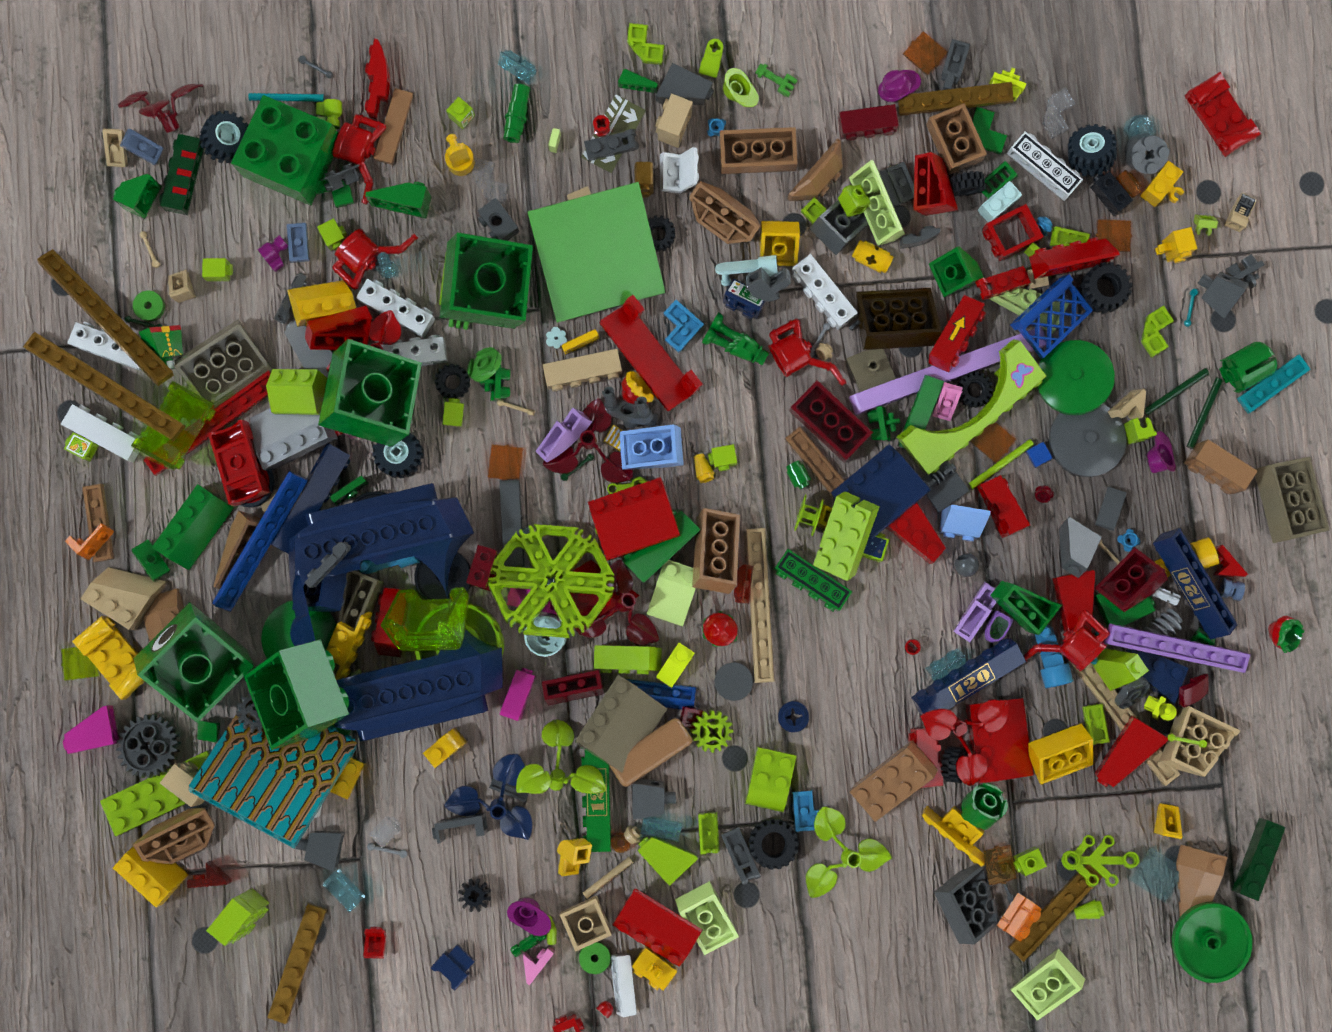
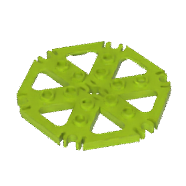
[488,524,614,638]

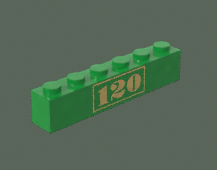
[581,747,611,852]

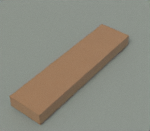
[374,88,414,165]
[785,427,845,497]
[82,484,114,562]

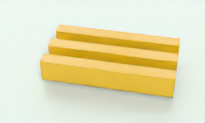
[562,329,599,355]

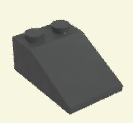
[810,200,869,255]

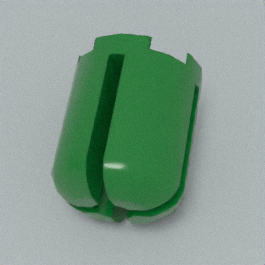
[1219,342,1277,393]

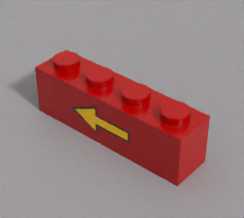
[929,295,986,373]

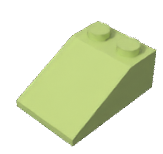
[647,560,696,627]
[675,881,739,955]
[1011,949,1085,1021]

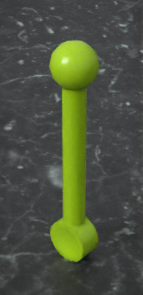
[1167,734,1207,748]

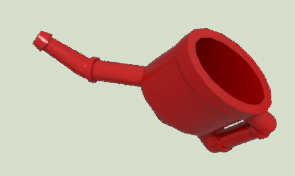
[333,114,386,205]
[332,228,418,290]
[768,319,846,386]
[1023,610,1109,671]

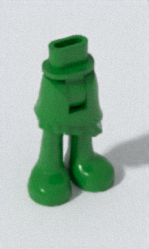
[702,312,769,365]

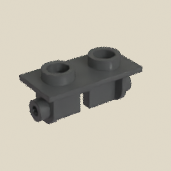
[320,163,362,192]

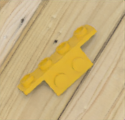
[326,611,372,680]
[922,805,986,867]

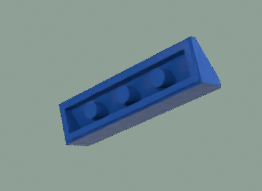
[626,679,696,710]

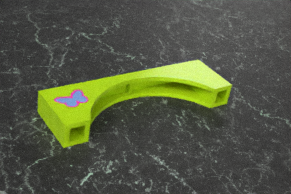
[896,339,1046,475]

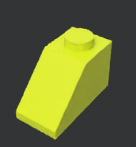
[656,643,695,688]

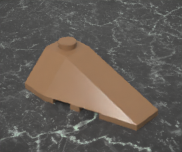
[213,511,273,589]
[1176,845,1227,917]

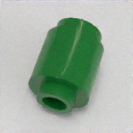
[786,460,812,490]

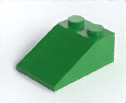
[365,182,432,219]

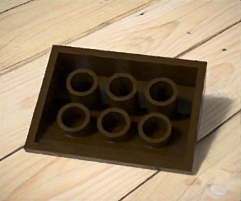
[856,288,942,350]

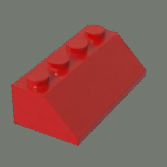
[1029,237,1120,279]
[612,888,703,967]

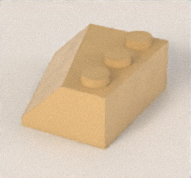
[81,567,168,630]
[1160,706,1240,777]

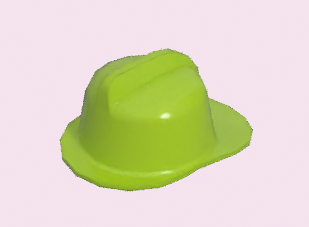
[723,68,759,108]

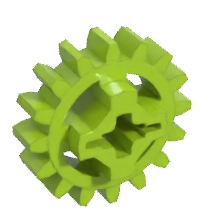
[690,710,733,753]

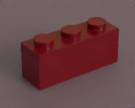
[838,104,899,141]
[542,670,605,706]

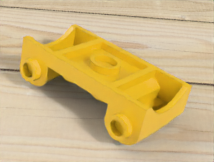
[72,616,145,700]

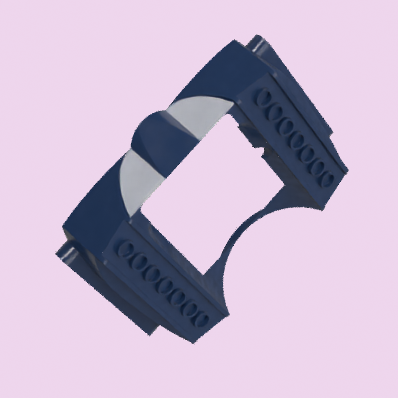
[289,483,503,741]

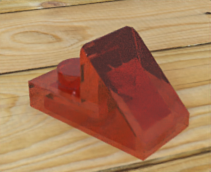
[734,564,754,604]
[187,861,232,888]

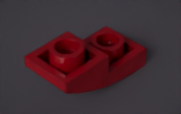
[1179,673,1209,708]

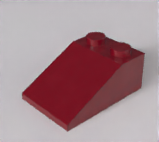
[1095,548,1168,612]

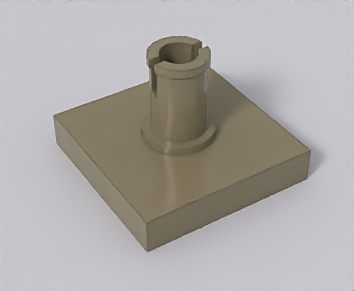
[846,349,896,392]

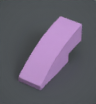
[536,408,592,462]
[954,582,996,642]

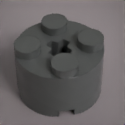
[1124,133,1170,174]

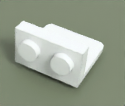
[660,147,699,194]

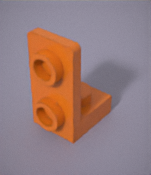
[65,523,114,560]

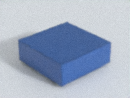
[1025,442,1052,468]

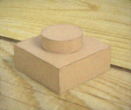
[1026,269,1049,289]

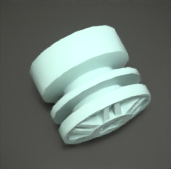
[524,614,567,657]

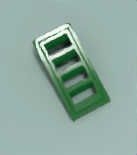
[618,69,658,93]
[981,160,1018,199]

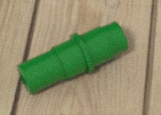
[503,84,530,143]

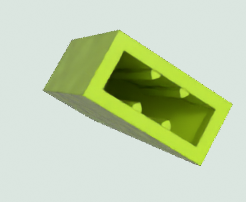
[1092,649,1149,691]
[637,836,698,886]

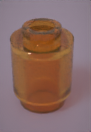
[1116,170,1142,199]

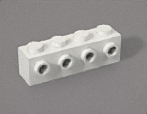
[791,254,858,330]
[356,279,435,339]
[67,322,144,372]
[382,335,448,366]

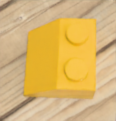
[760,221,800,266]

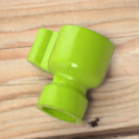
[316,99,342,130]

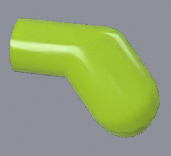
[547,915,557,945]

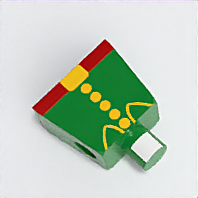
[139,325,183,369]

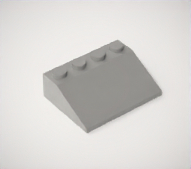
[250,408,338,470]

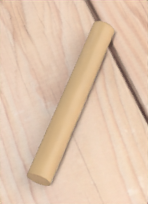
[583,857,634,899]

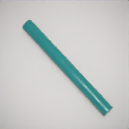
[248,93,325,102]

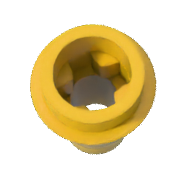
[693,453,714,483]

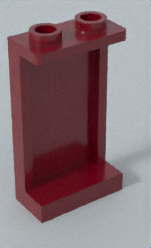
[466,545,498,592]

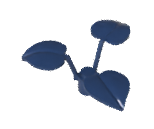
[444,754,532,840]

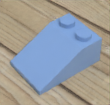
[619,424,684,470]
[938,505,991,542]

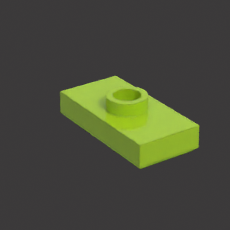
[1050,226,1090,247]
[1082,703,1110,745]

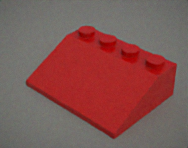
[588,477,680,561]
[965,698,1034,783]

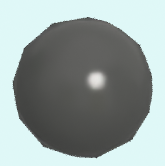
[954,553,979,577]

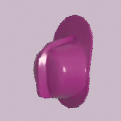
[878,70,921,102]
[1147,431,1176,473]
[507,898,551,936]

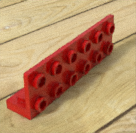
[599,295,703,411]

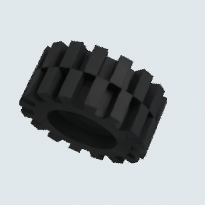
[950,171,986,196]
[648,215,675,252]
[435,364,471,399]
[957,372,993,408]
[941,746,968,783]

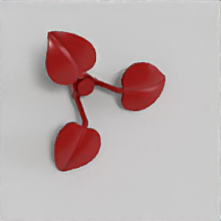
[326,310,401,373]
[920,699,1009,786]

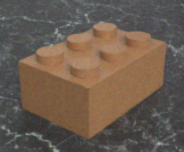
[926,103,987,175]
[1184,439,1257,495]

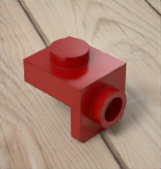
[363,926,387,959]
[552,1014,584,1032]

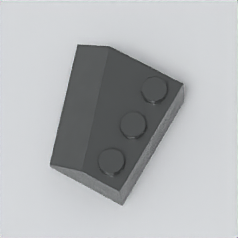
[934,862,999,945]

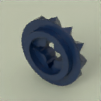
[778,701,809,732]

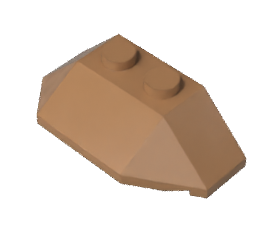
[787,138,843,201]
[689,181,761,244]
[143,588,184,641]
[133,808,215,864]

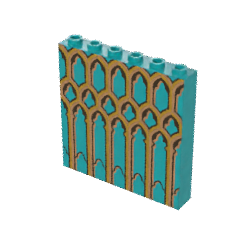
[189,702,357,849]

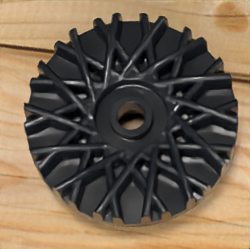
[414,552,471,606]

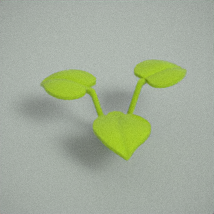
[516,719,606,794]
[806,806,892,898]

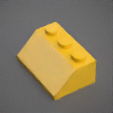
[287,280,356,327]
[1028,723,1093,785]
[113,846,189,907]

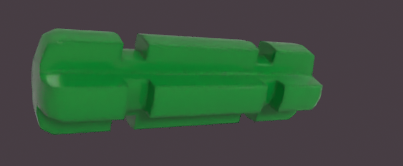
[510,934,547,957]

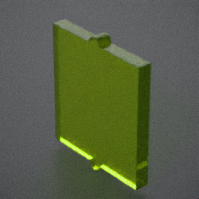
[61,647,99,681]

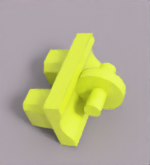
[989,67,1027,101]
[1144,695,1177,721]

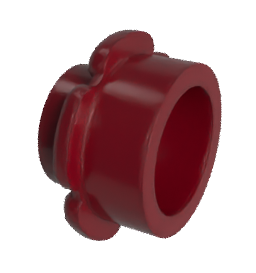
[1035,485,1054,503]

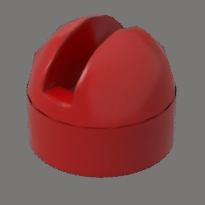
[905,639,921,655]
[596,1001,613,1018]

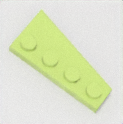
[989,288,1069,334]

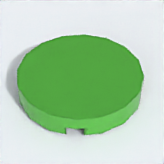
[467,347,502,382]

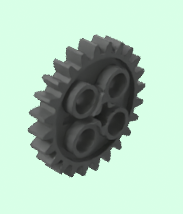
[116,714,181,778]

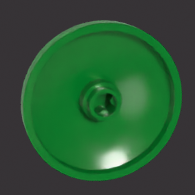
[1037,340,1115,415]
[261,600,337,659]
[1172,902,1252,983]

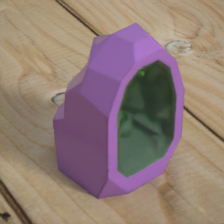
[985,610,1013,643]

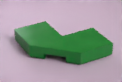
[972,107,1007,155]
[316,171,355,208]

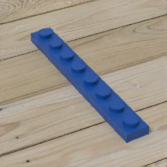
[212,471,308,612]

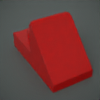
[1213,545,1248,578]

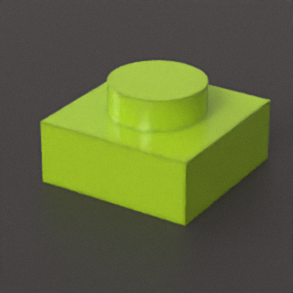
[801,197,827,224]

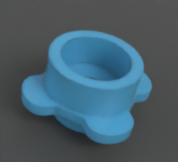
[707,118,726,137]
[1036,217,1053,237]
[1117,529,1141,552]

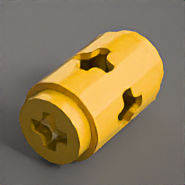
[851,240,894,273]

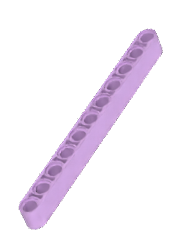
[849,327,1047,415]

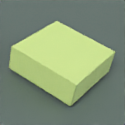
[548,128,561,153]

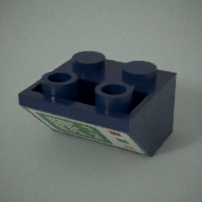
[723,279,766,319]

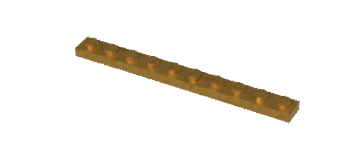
[37,249,174,386]
[23,332,185,442]

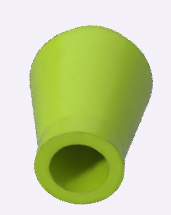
[1074,899,1104,920]

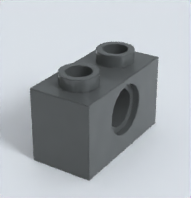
[478,198,519,241]

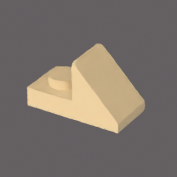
[102,128,128,167]
[1108,389,1146,420]

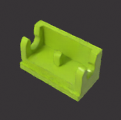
[1123,418,1157,445]
[698,812,720,854]

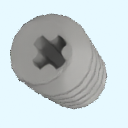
[1143,608,1182,636]

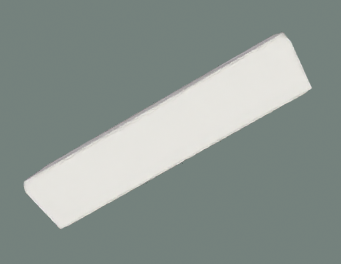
[610,954,636,1017]

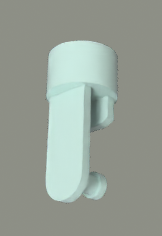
[715,255,778,286]

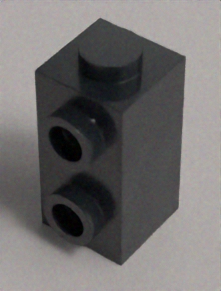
[1090,171,1133,216]

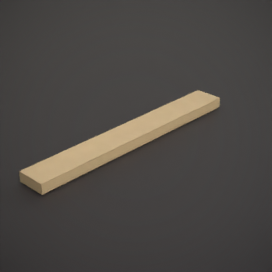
[746,528,774,683]
[1068,661,1181,786]

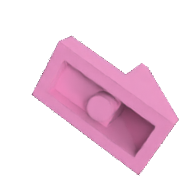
[932,382,963,421]
[523,946,555,985]

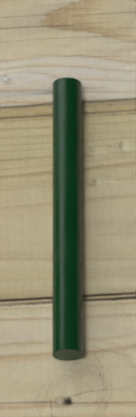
[1144,368,1209,416]
[1186,378,1223,449]

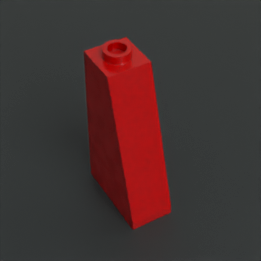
[1052,570,1095,632]
[1094,715,1168,787]

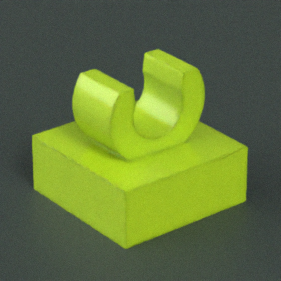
[1193,214,1218,236]

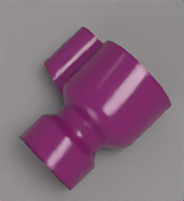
[257,235,288,272]

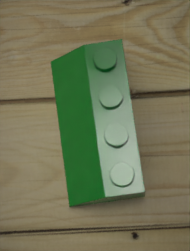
[152,484,234,571]
[622,508,701,583]

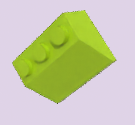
[266,369,327,415]

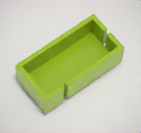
[813,491,880,581]
[206,888,270,946]

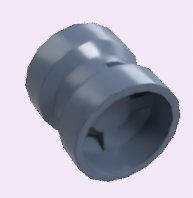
[1219,578,1245,601]

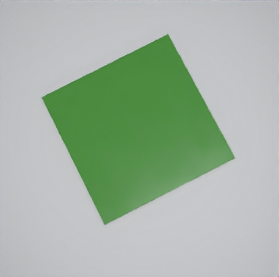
[527,182,665,323]

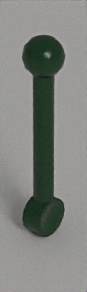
[124,316,162,327]
[561,454,594,481]

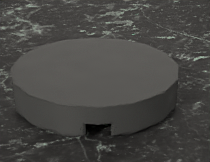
[714,662,753,701]
[1115,677,1150,709]

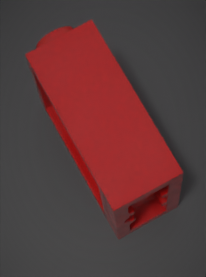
[982,204,1044,261]

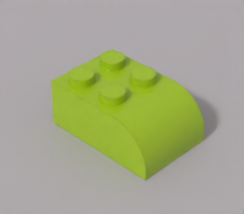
[745,747,796,812]

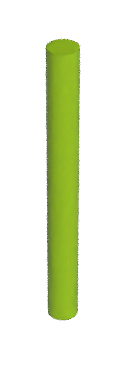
[968,439,1034,489]

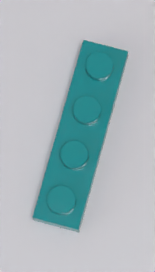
[1237,354,1311,414]

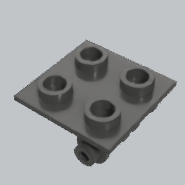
[921,461,970,513]

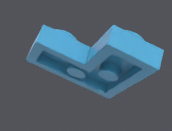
[663,300,704,353]
[792,790,820,832]

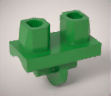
[479,365,511,401]
[867,406,901,442]

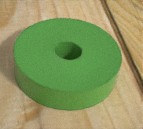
[133,290,165,322]
[579,941,611,974]

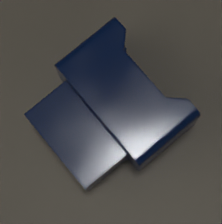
[430,944,476,991]

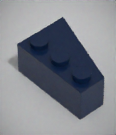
[1126,648,1189,704]

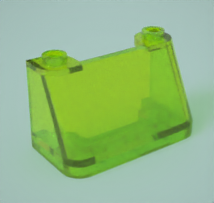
[131,380,216,471]
[381,587,469,651]

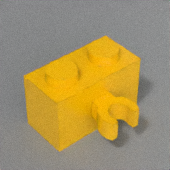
[1140,160,1184,207]
[1155,227,1197,264]
[632,946,677,991]

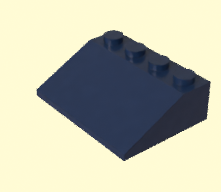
[831,444,931,540]
[292,572,347,612]

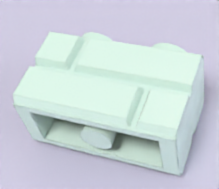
[978,181,1022,222]

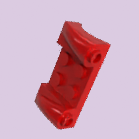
[1184,72,1261,157]
[208,419,270,506]

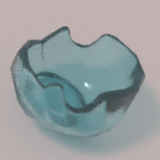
[1124,114,1155,140]

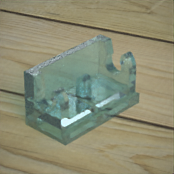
[322,869,366,913]

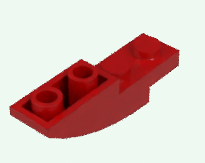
[365,38,390,119]

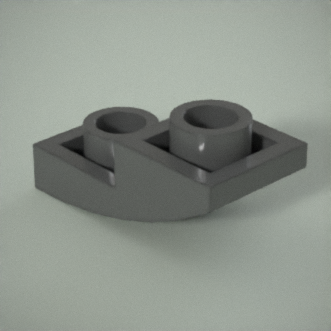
[900,226,940,249]
[1095,487,1126,531]

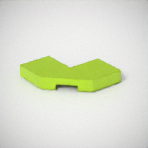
[627,23,664,65]
[1141,305,1174,358]

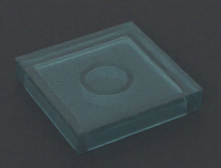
[1130,847,1179,902]

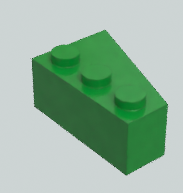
[990,581,1062,635]

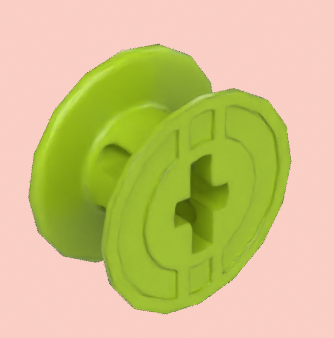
[794,494,824,536]

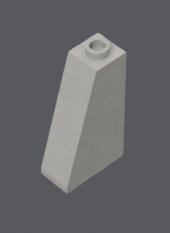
[284,320,333,378]

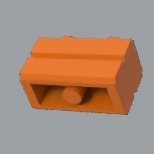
[996,893,1042,942]

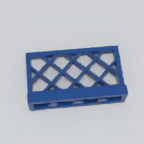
[1010,274,1093,359]

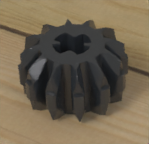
[458,878,492,912]

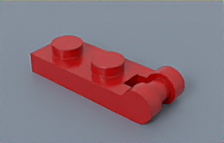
[975,266,1031,300]

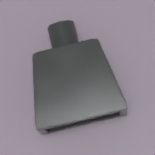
[1198,272,1249,318]
[632,778,676,819]
[296,831,345,871]

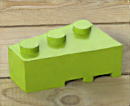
[594,645,662,674]

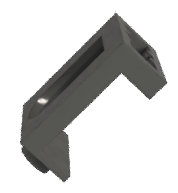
[432,813,489,844]

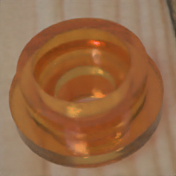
[611,833,631,853]

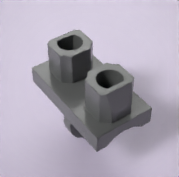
[1226,254,1265,288]

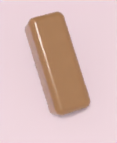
[609,718,692,787]

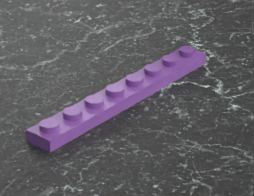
[1104,623,1250,673]

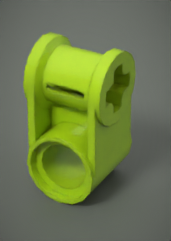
[699,39,723,78]

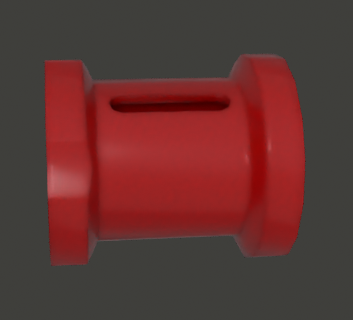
[593,115,610,137]

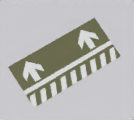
[581,95,646,173]

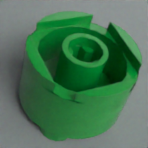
[961,783,1008,830]

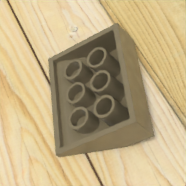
[174,319,272,412]
[1255,457,1330,543]
[575,675,667,773]

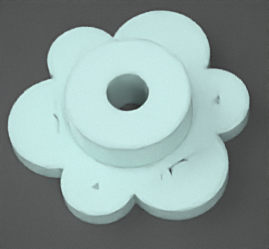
[546,327,567,349]

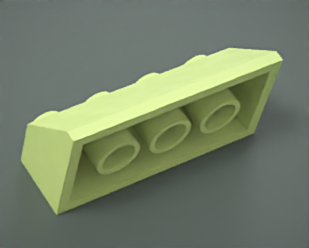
[849,160,905,246]

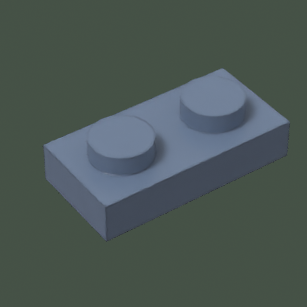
[120,129,163,165]
[287,223,310,263]

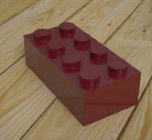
[789,380,873,463]

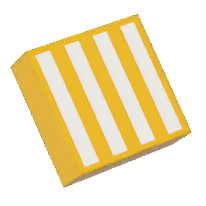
[604,425,623,451]

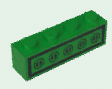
[774,549,852,612]

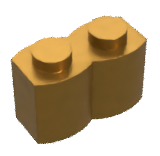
[634,162,654,198]

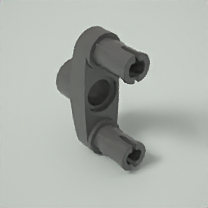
[602,387,653,428]

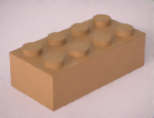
[719,127,798,174]
[692,508,740,594]
[850,740,938,822]

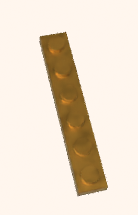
[898,82,1013,116]
[1008,865,1102,962]
[267,903,327,1024]

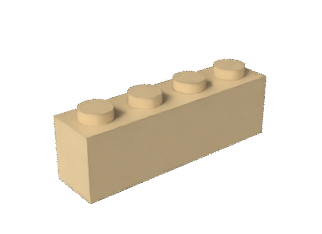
[542,349,622,391]

